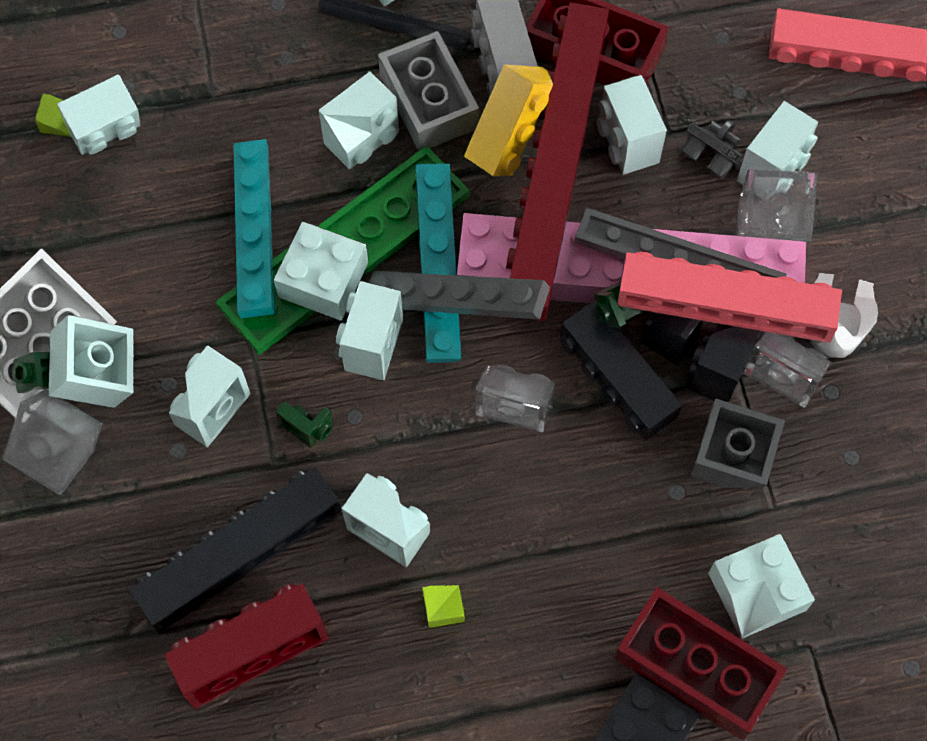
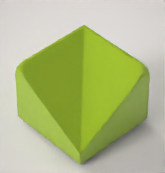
[422,585,465,628]

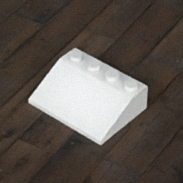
[0,248,117,421]

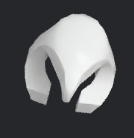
[810,273,878,358]

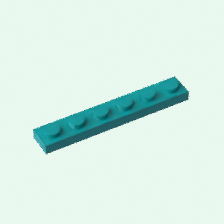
[233,139,275,318]
[415,164,461,363]

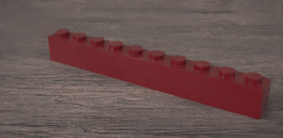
[506,2,609,322]

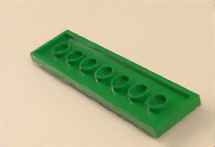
[216,146,470,355]

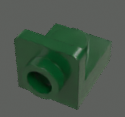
[594,281,645,328]
[13,352,50,393]
[275,401,333,448]

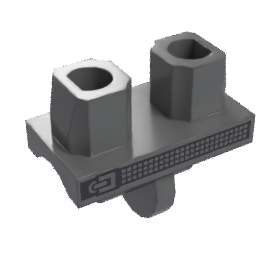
[681,120,743,180]

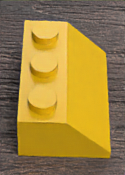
[464,64,553,176]

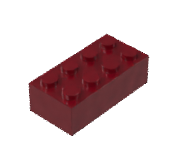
[526,0,669,86]
[164,583,329,709]
[614,587,788,741]

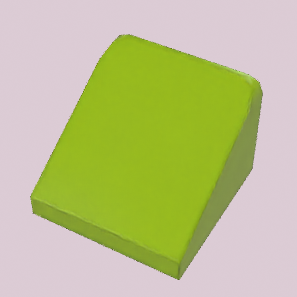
[35,94,72,137]

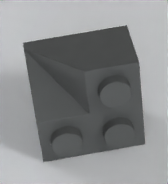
[690,398,785,488]

